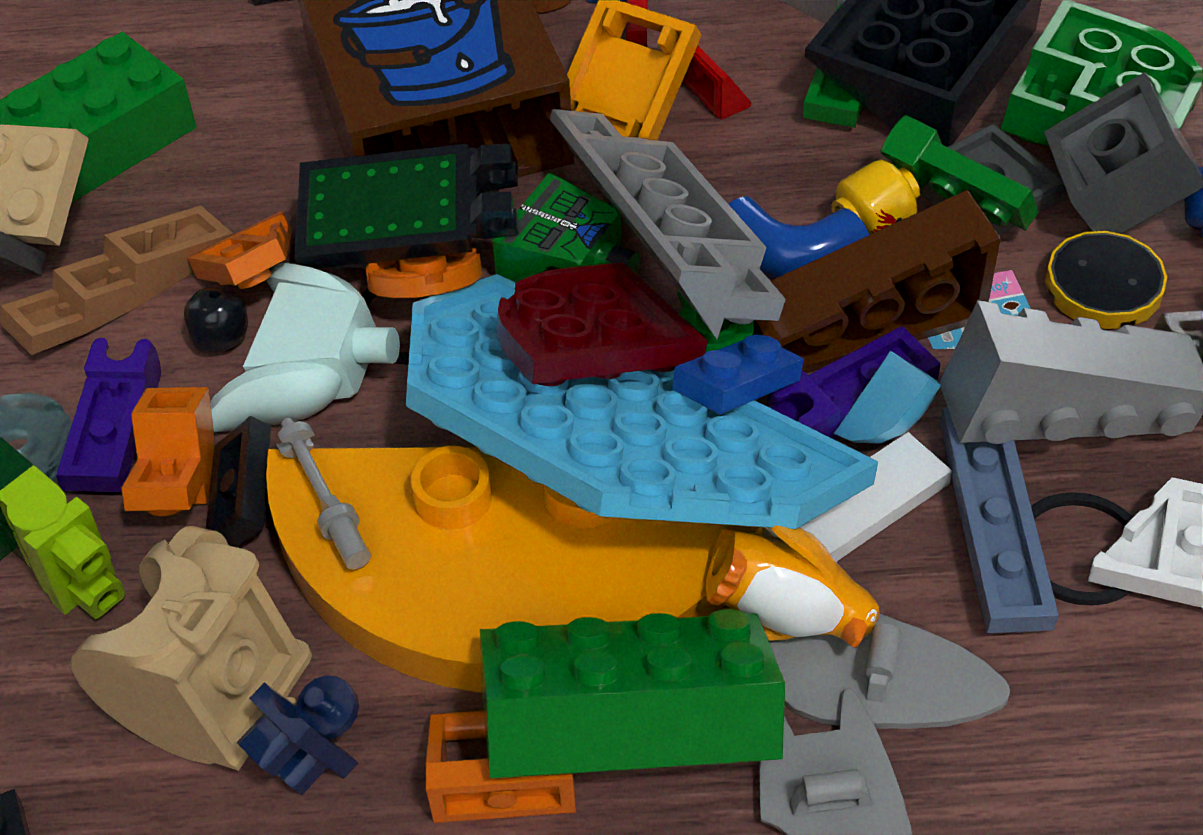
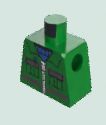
[492,173,640,283]

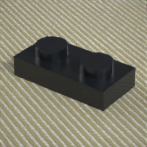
[206,416,271,547]

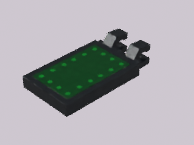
[294,144,519,269]

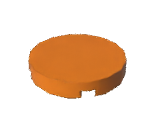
[366,247,482,298]

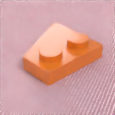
[187,211,293,289]

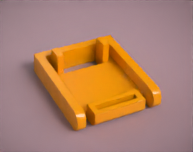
[567,0,702,141]

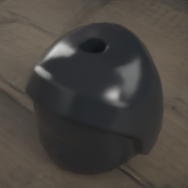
[184,288,248,352]

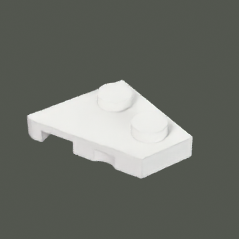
[1088,477,1203,608]

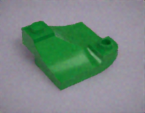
[1001,0,1203,146]

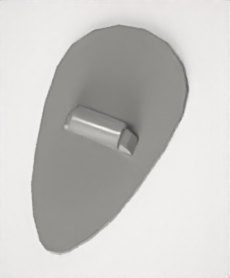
[769,613,1010,729]

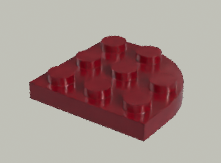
[496,262,707,386]

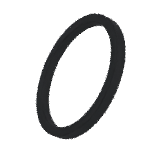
[1031,492,1133,606]

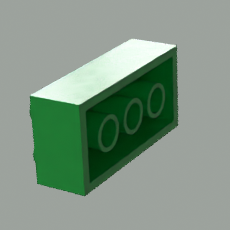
[0,31,197,203]
[480,609,785,778]

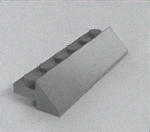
[550,109,786,339]

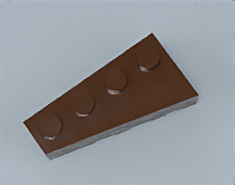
[753,190,1001,373]

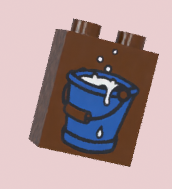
[298,0,575,177]

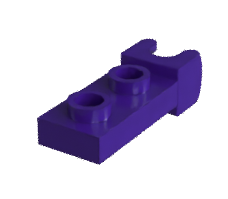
[767,326,941,441]
[56,338,161,492]

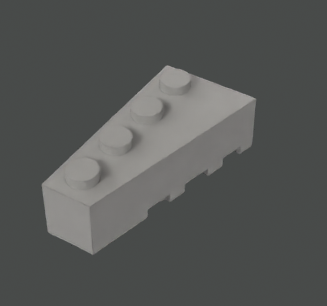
[939,300,1203,444]

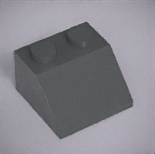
[1044,72,1203,234]

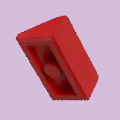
[682,45,751,120]

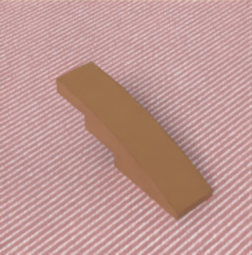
[0,205,233,355]

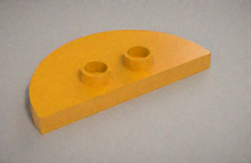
[266,445,764,693]

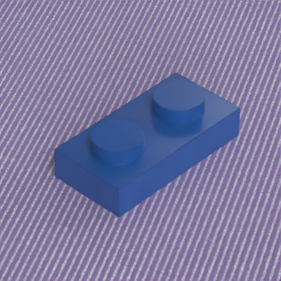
[672,335,804,415]

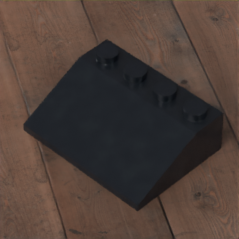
[805,0,1042,147]

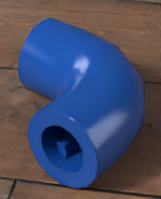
[729,196,869,279]

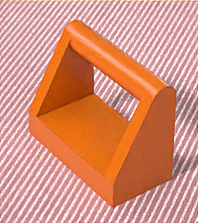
[426,710,576,823]

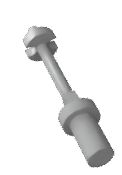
[276,418,371,569]

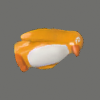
[706,525,879,648]

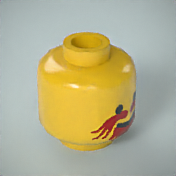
[831,160,920,235]

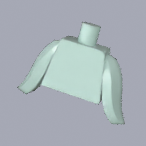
[210,262,400,432]

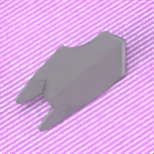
[760,688,912,835]

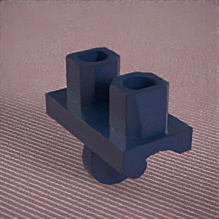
[237,675,359,795]

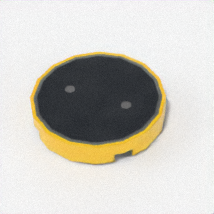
[1045,231,1168,329]

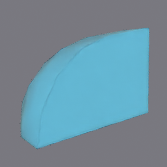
[834,351,941,443]

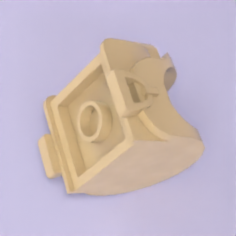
[70,526,312,771]

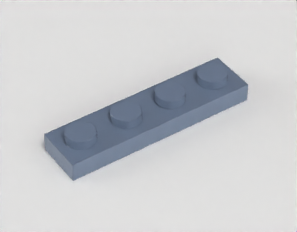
[939,407,1059,633]

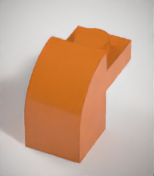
[121,387,214,516]

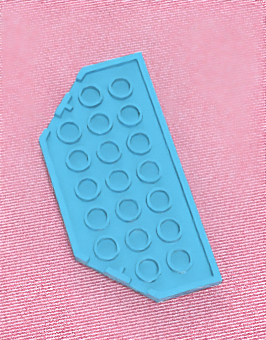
[406,274,878,529]

